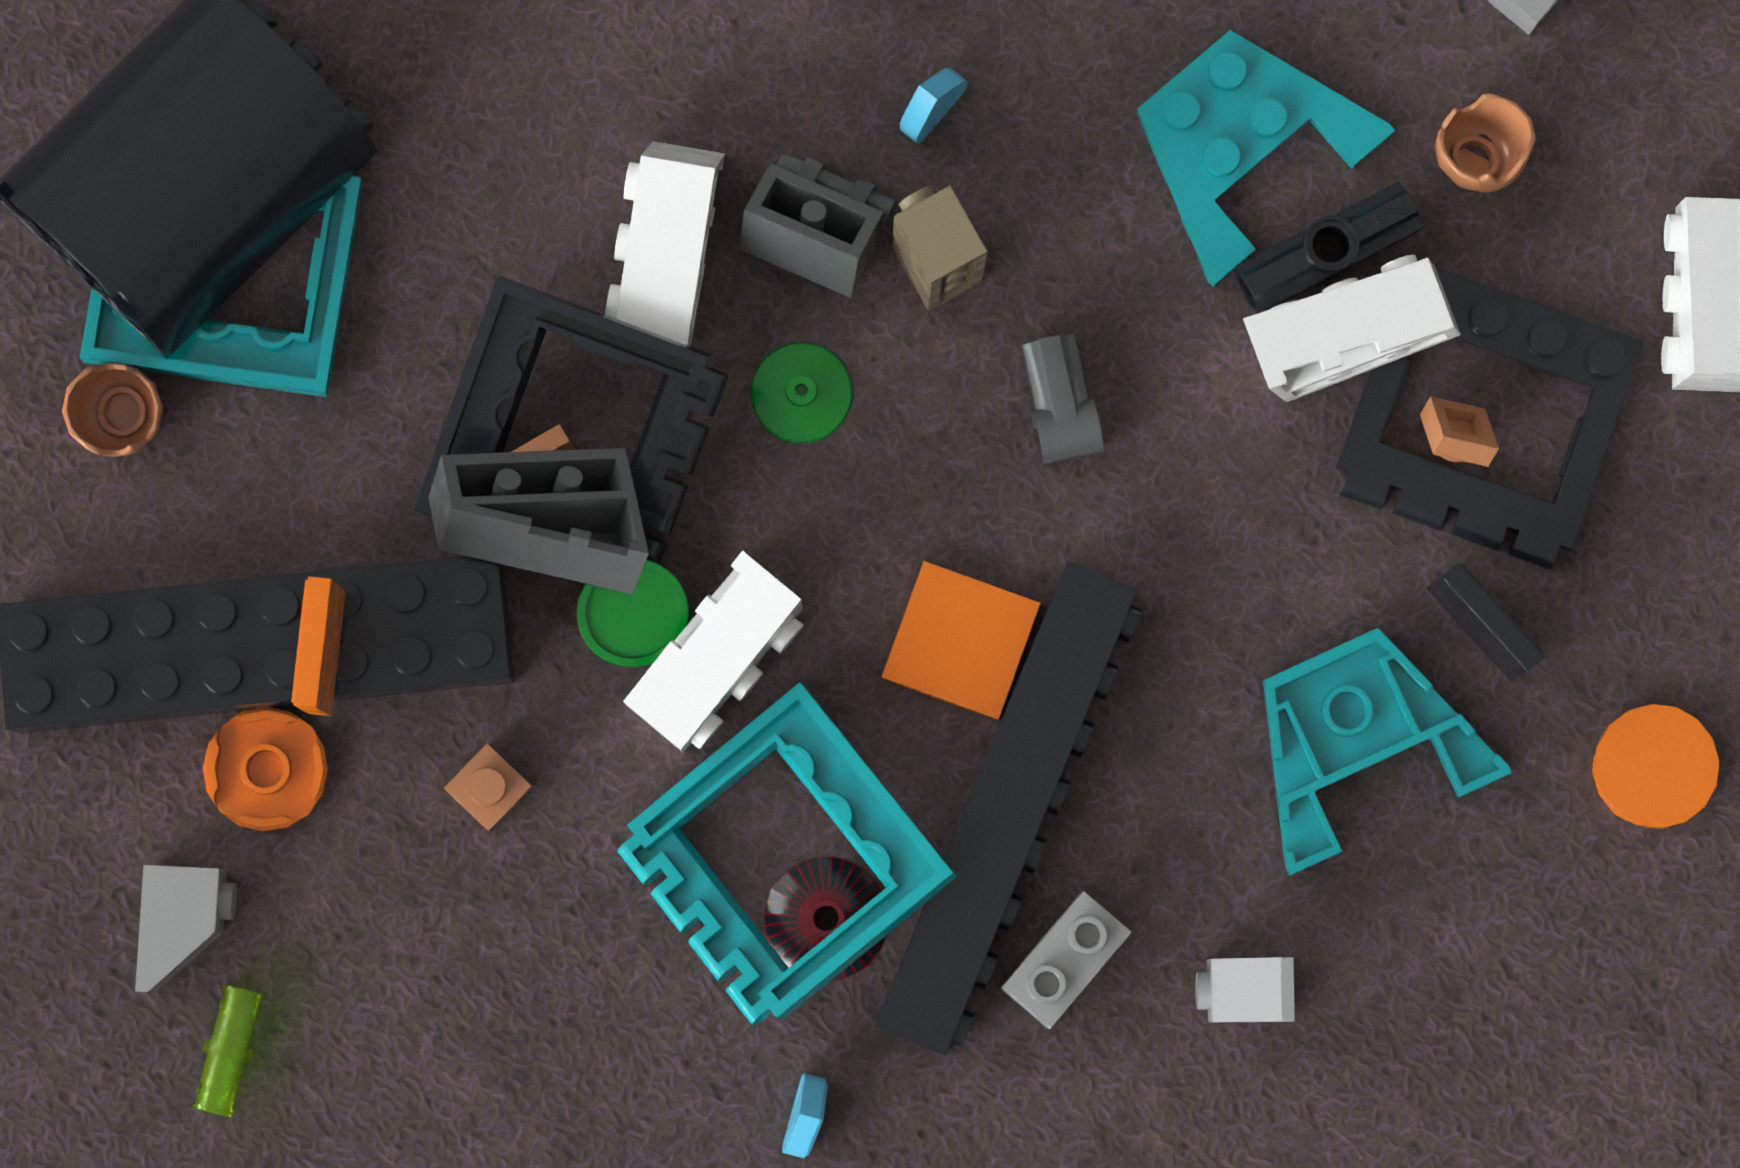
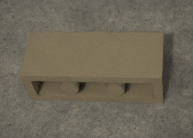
[892,185,987,311]

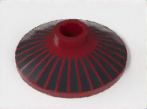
[764,856,886,981]

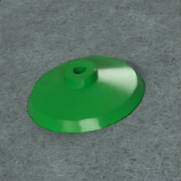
[751,342,853,443]
[577,560,689,667]

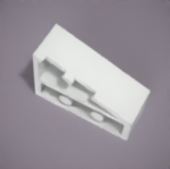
[605,141,725,346]
[1661,197,1740,392]
[1243,255,1461,402]
[623,551,804,752]

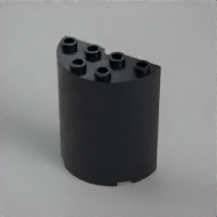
[0,0,377,359]

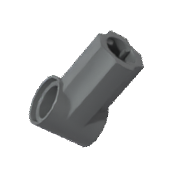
[1022,334,1104,464]

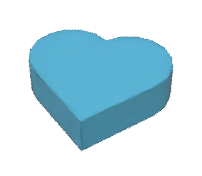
[900,67,968,144]
[782,1073,828,1159]

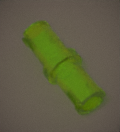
[192,985,263,1118]

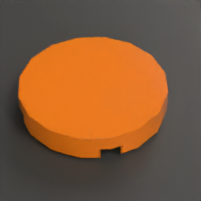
[1592,704,1719,829]
[203,707,329,832]

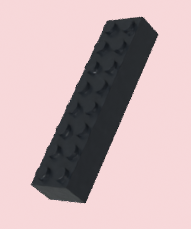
[0,556,515,734]

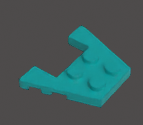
[1136,30,1395,287]
[1263,628,1512,876]

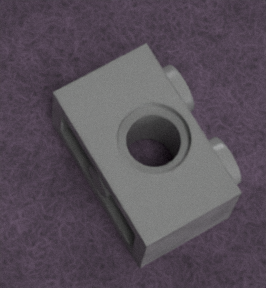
[1000,891,1132,1029]

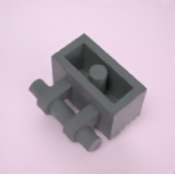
[739,152,897,298]

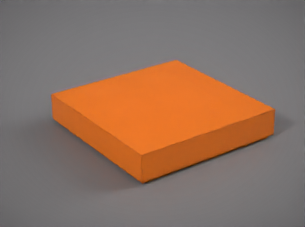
[881,561,1041,721]
[291,576,346,716]

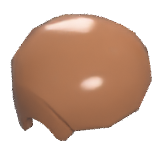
[1434,94,1536,193]
[62,363,164,457]

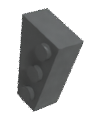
[429,448,649,594]

